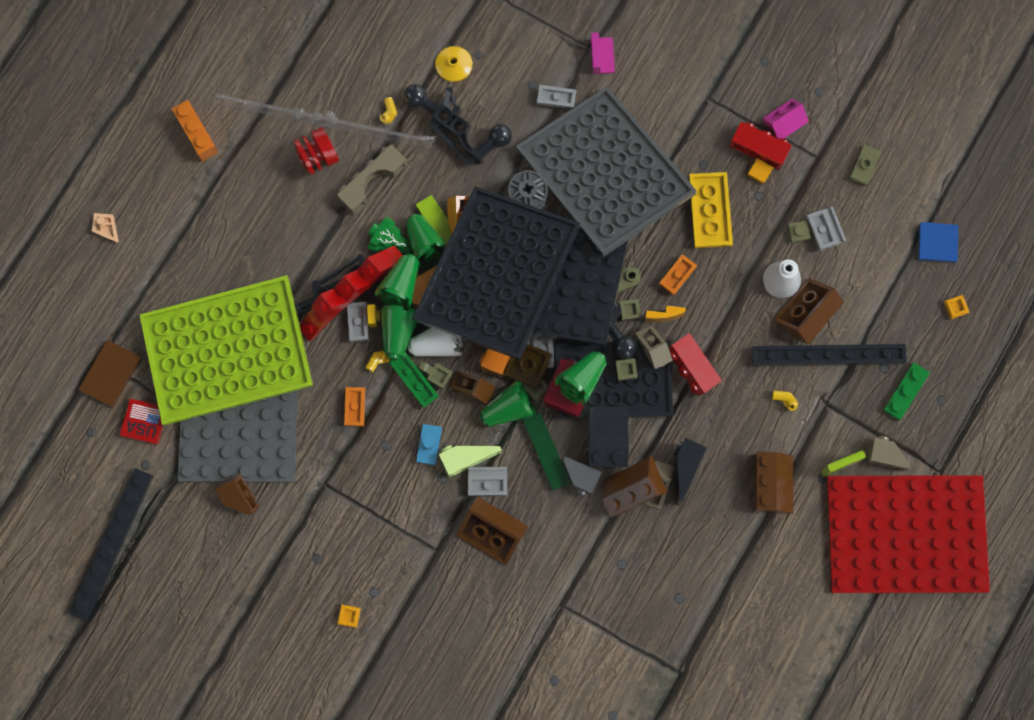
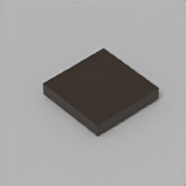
[503,344,553,390]

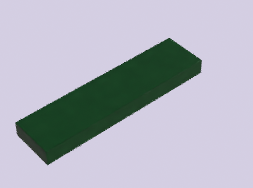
[523,412,571,491]

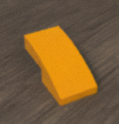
[645,306,686,323]

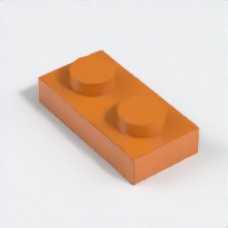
[659,254,697,296]
[344,387,366,427]

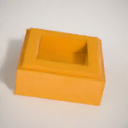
[748,158,774,185]
[944,295,969,320]
[337,605,361,628]

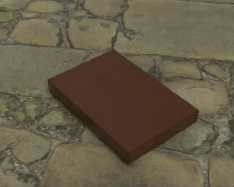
[79,340,142,408]

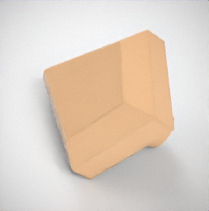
[92,213,119,243]

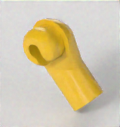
[380,97,397,124]
[365,350,391,372]
[772,390,798,411]

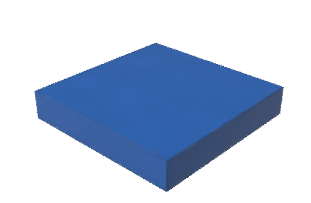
[918,222,958,263]

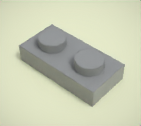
[537,85,576,110]
[347,302,369,342]

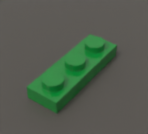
[389,352,439,408]
[883,362,930,421]

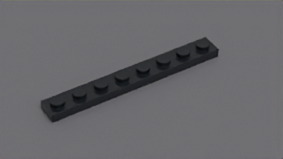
[751,344,907,366]
[69,468,154,621]

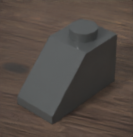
[563,457,601,497]

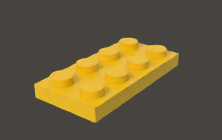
[689,172,733,248]

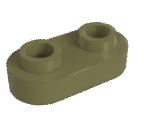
[617,267,641,294]

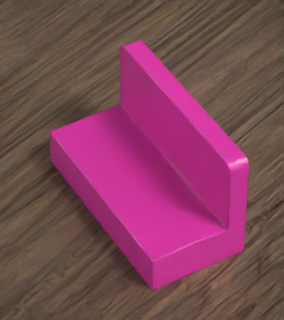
[590,32,615,74]
[763,98,809,139]

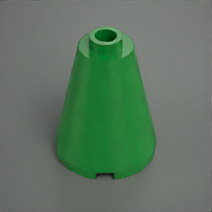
[406,214,447,268]
[375,254,419,309]
[381,305,417,360]
[555,352,607,405]
[480,380,536,427]

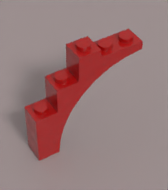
[300,246,402,342]

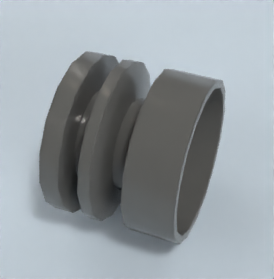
[508,170,548,210]

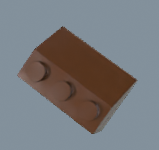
[773,278,844,345]
[754,451,793,514]
[602,456,667,517]
[456,497,529,565]

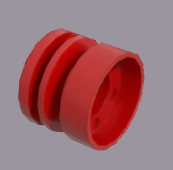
[293,126,340,176]

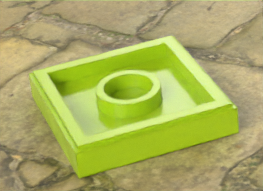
[821,450,866,477]

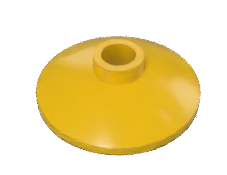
[435,46,472,82]

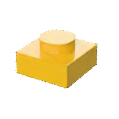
[367,304,380,328]

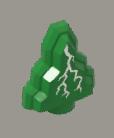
[368,217,412,254]

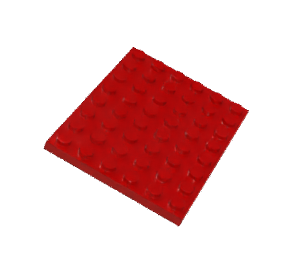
[827,475,990,594]

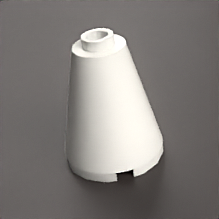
[763,260,801,298]
[408,328,463,357]

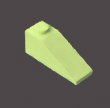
[439,445,502,477]

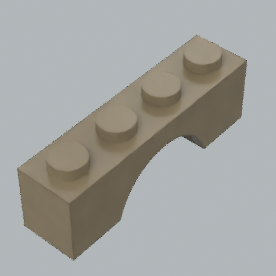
[337,144,408,215]

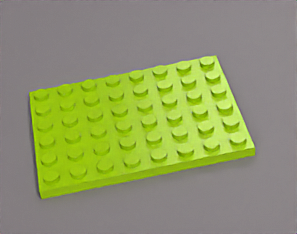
[140,275,313,426]

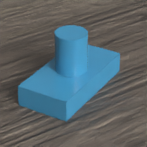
[416,424,442,466]

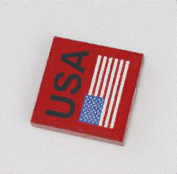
[120,398,164,445]

